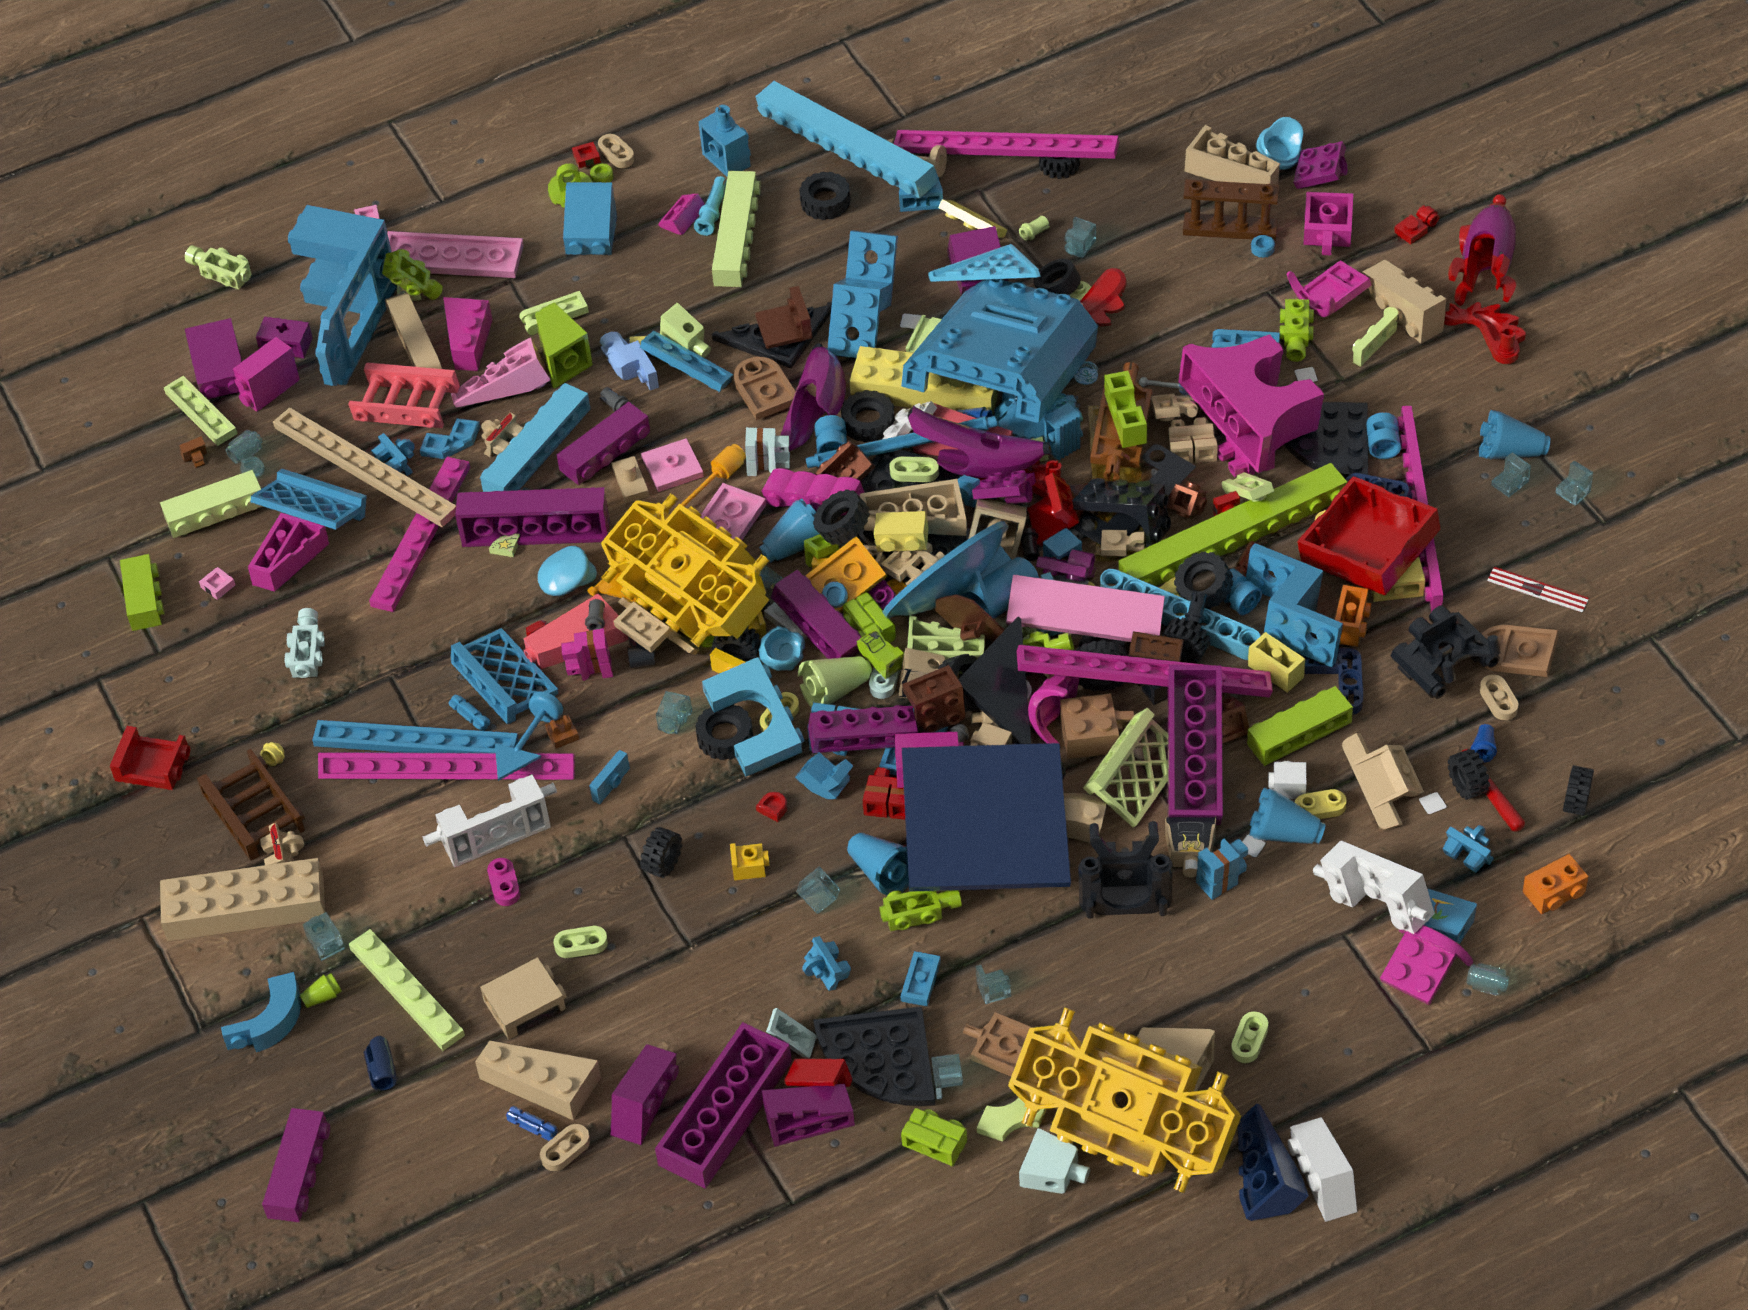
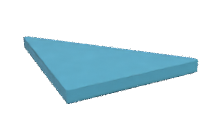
[928,244,1040,282]

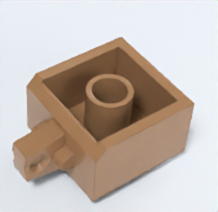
[1060,694,1134,759]

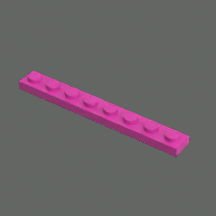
[369,457,470,612]

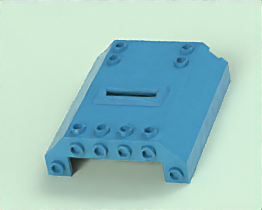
[901,279,1098,423]

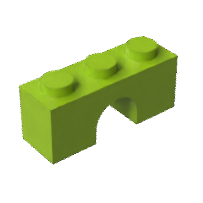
[1104,371,1147,448]

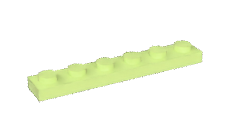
[349,929,465,1051]

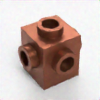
[1168,481,1207,518]

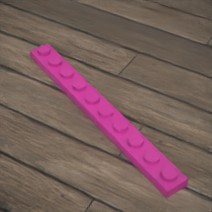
[894,130,1119,159]
[1397,406,1443,612]
[1017,645,1273,697]
[318,752,575,780]

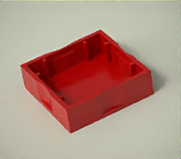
[1297,476,1441,596]

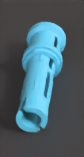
[694,176,727,236]

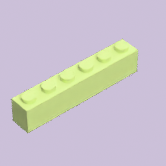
[712,171,761,287]

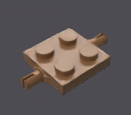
[963,1012,1033,1076]

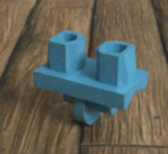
[371,433,415,476]
[1443,825,1494,872]
[802,936,851,991]

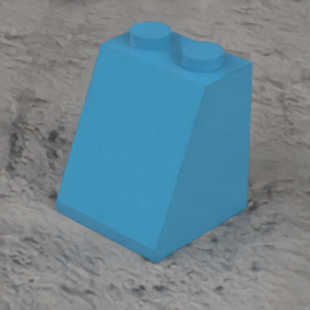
[563,182,617,255]

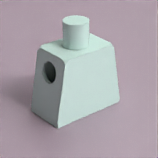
[1019,1128,1090,1194]

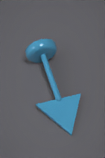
[495,691,563,781]

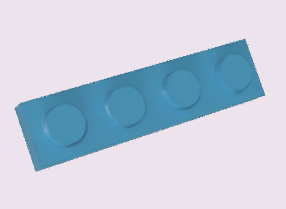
[640,330,733,392]

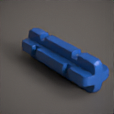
[506,1106,558,1141]

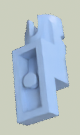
[600,332,659,391]

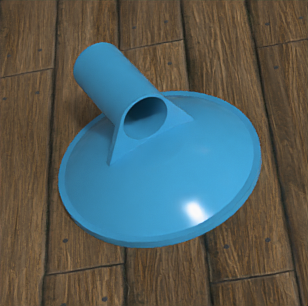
[883,521,1039,619]

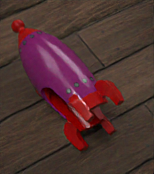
[1448,194,1516,307]

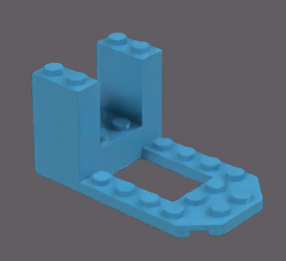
[288,205,397,386]

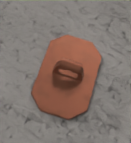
[935,594,1005,651]

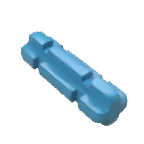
[449,694,491,731]

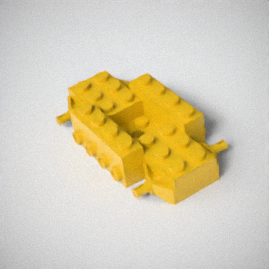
[601,493,769,648]
[1008,1007,1241,1193]

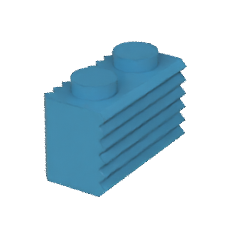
[1044,403,1083,460]

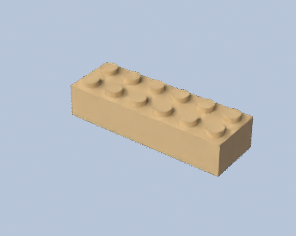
[160,858,326,941]

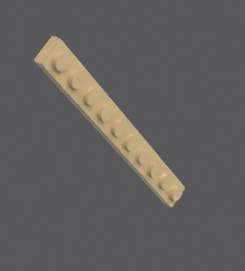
[273,407,456,527]

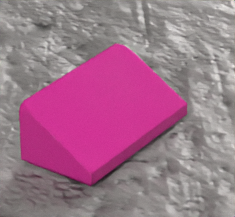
[658,194,705,235]

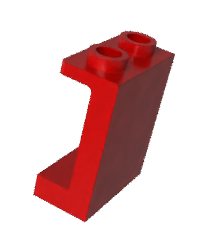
[110,726,191,790]

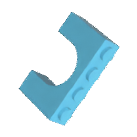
[702,657,804,777]

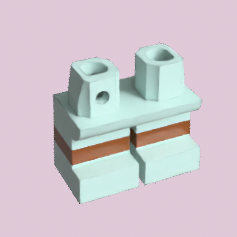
[745,428,790,476]

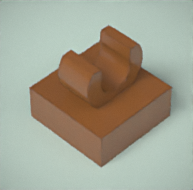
[179,436,207,468]
[545,715,579,749]

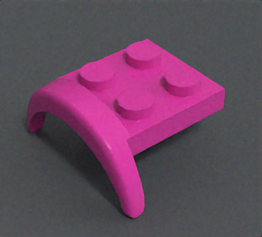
[1287,260,1372,317]
[1028,675,1079,743]
[1380,925,1473,1005]

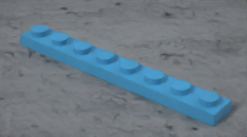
[312,720,519,753]

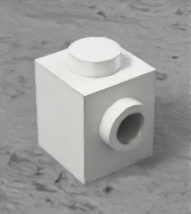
[1268,761,1306,799]

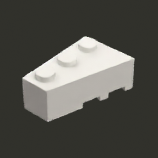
[1288,1117,1357,1222]

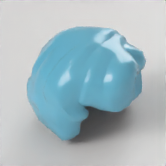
[759,626,805,671]

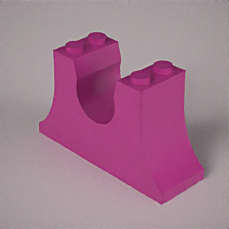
[1178,334,1324,473]

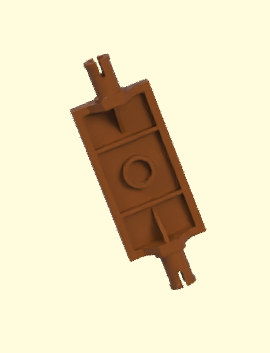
[1090,362,1152,481]

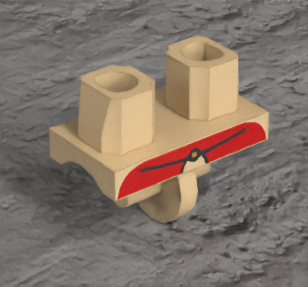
[481,412,523,457]
[260,823,304,865]

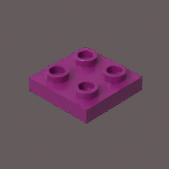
[1293,141,1348,189]
[972,470,1036,504]
[1036,549,1096,581]

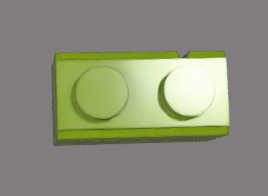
[843,592,896,643]
[901,1108,967,1166]

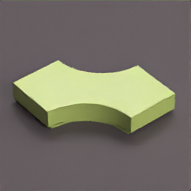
[977,1098,1047,1141]

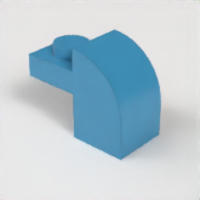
[795,752,853,799]

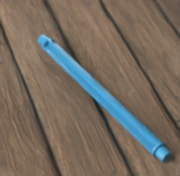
[806,416,998,468]

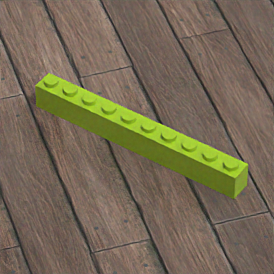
[1118,463,1347,586]

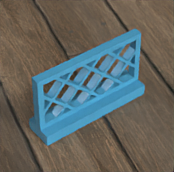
[251,469,367,530]
[451,628,558,725]

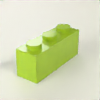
[120,554,165,631]

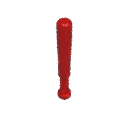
[1461,749,1525,832]

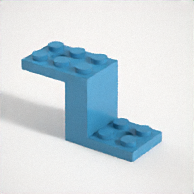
[828,230,898,358]
[1246,543,1343,667]

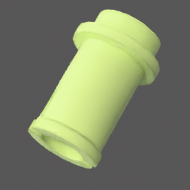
[1019,216,1049,241]

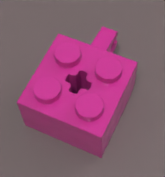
[1304,192,1353,255]

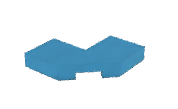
[420,418,480,459]

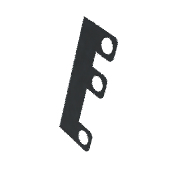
[1074,444,1196,545]

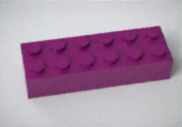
[455,487,610,547]
[1168,665,1223,825]
[655,1022,792,1189]

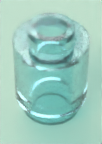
[225,430,262,464]
[1467,963,1510,996]

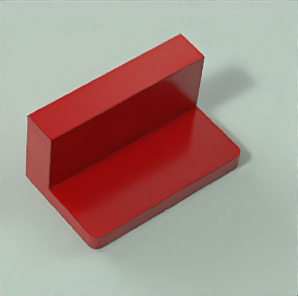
[784,1059,853,1087]

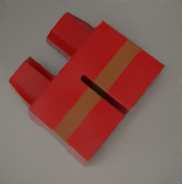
[862,767,905,820]

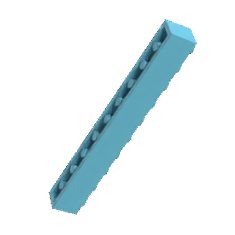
[755,81,938,198]

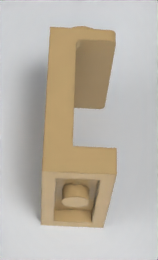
[480,957,567,1040]

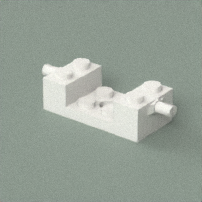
[422,775,557,868]
[1313,841,1435,934]

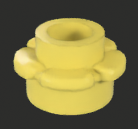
[261,742,285,766]

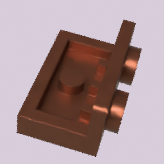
[815,441,875,481]

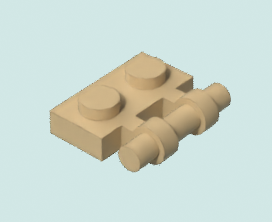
[1151,394,1198,421]
[881,542,945,586]

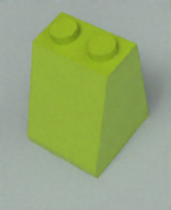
[535,302,593,388]

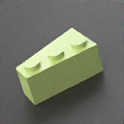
[907,615,985,674]

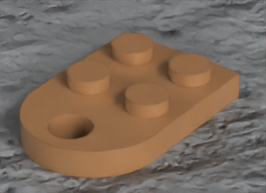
[734,357,796,420]
[1482,625,1559,677]

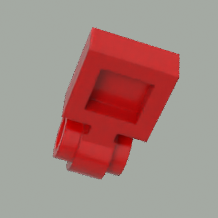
[1394,205,1439,245]

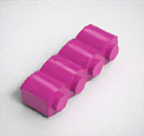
[762,468,864,516]

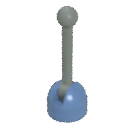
[1139,377,1189,395]

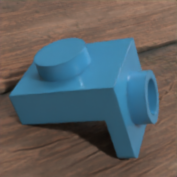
[958,475,997,508]

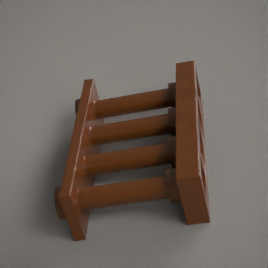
[1183,179,1279,241]
[197,749,305,861]

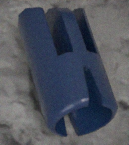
[363,1036,398,1090]

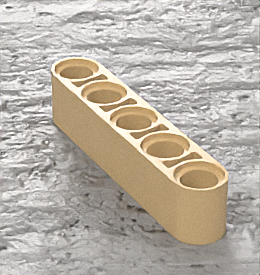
[385,292,442,369]

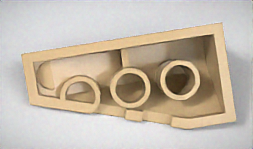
[1064,793,1106,843]

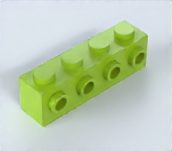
[1247,686,1353,766]

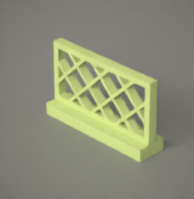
[1083,708,1168,827]

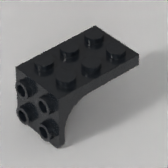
[1072,478,1171,547]

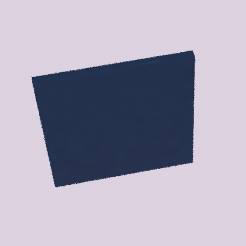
[902,743,1071,892]

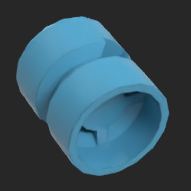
[1366,412,1401,459]
[814,415,847,454]
[1224,568,1262,615]

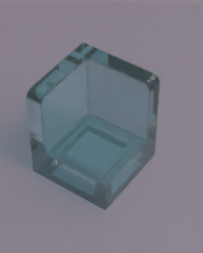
[1491,452,1531,497]
[1555,461,1593,506]
[796,866,840,914]
[976,965,1011,1004]
[931,1054,963,1099]

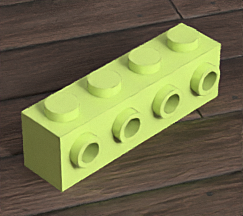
[160,470,262,538]

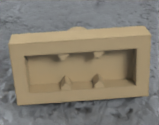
[611,456,649,503]

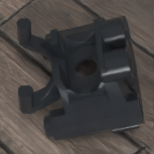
[1390,605,1501,699]
[1078,821,1173,919]

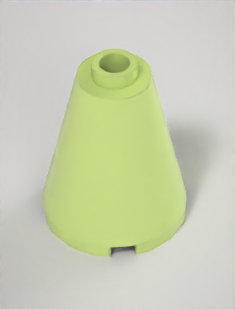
[798,656,872,707]

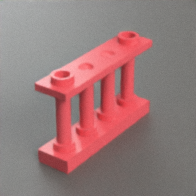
[348,362,460,428]

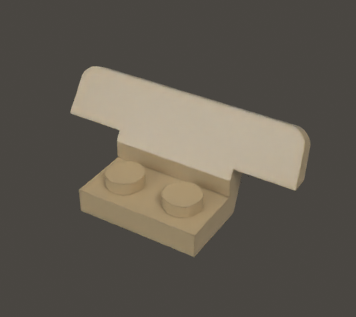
[613,597,699,655]
[1342,733,1424,830]

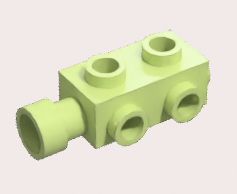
[185,245,252,289]

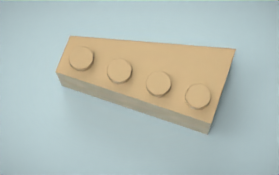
[1185,125,1280,185]
[1362,260,1446,344]
[860,479,966,536]
[475,1041,601,1120]

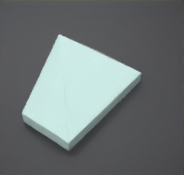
[766,1008,816,1059]

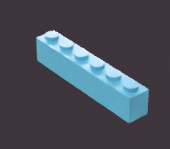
[480,383,590,492]

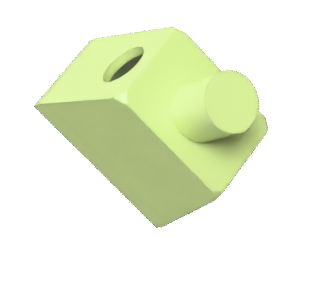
[660,303,711,358]

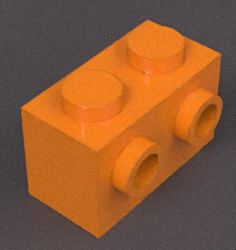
[1335,585,1372,647]
[1523,854,1588,915]

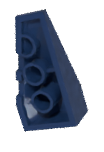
[1238,1103,1309,1221]

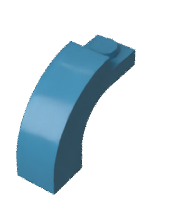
[221,972,301,1052]

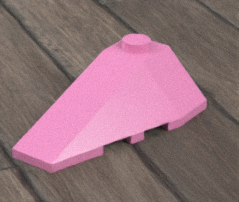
[451,337,550,408]

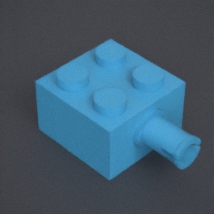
[698,105,751,177]

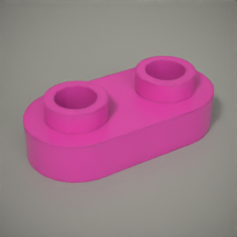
[487,858,520,906]

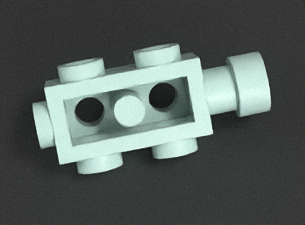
[285,608,325,678]

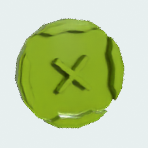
[548,163,592,208]

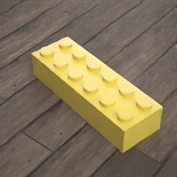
[850,346,999,413]

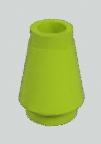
[300,973,342,1008]

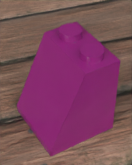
[947,226,1008,295]
[185,318,242,399]

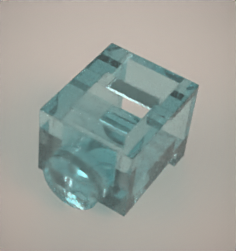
[1064,217,1096,258]
[656,691,692,734]
[302,912,345,961]

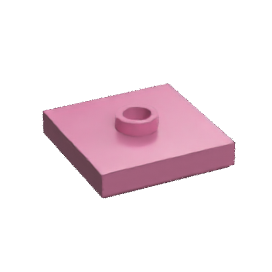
[641,438,704,492]

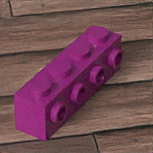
[557,402,650,485]
[771,570,861,659]
[808,705,918,753]
[262,1108,330,1222]

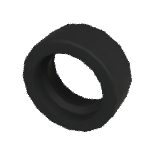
[1033,259,1081,295]

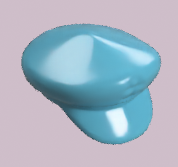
[1256,117,1303,170]
[538,546,597,596]

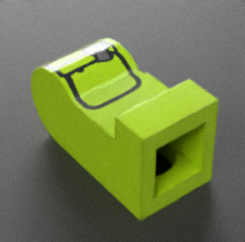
[857,629,904,679]

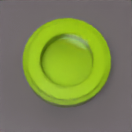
[590,164,613,183]

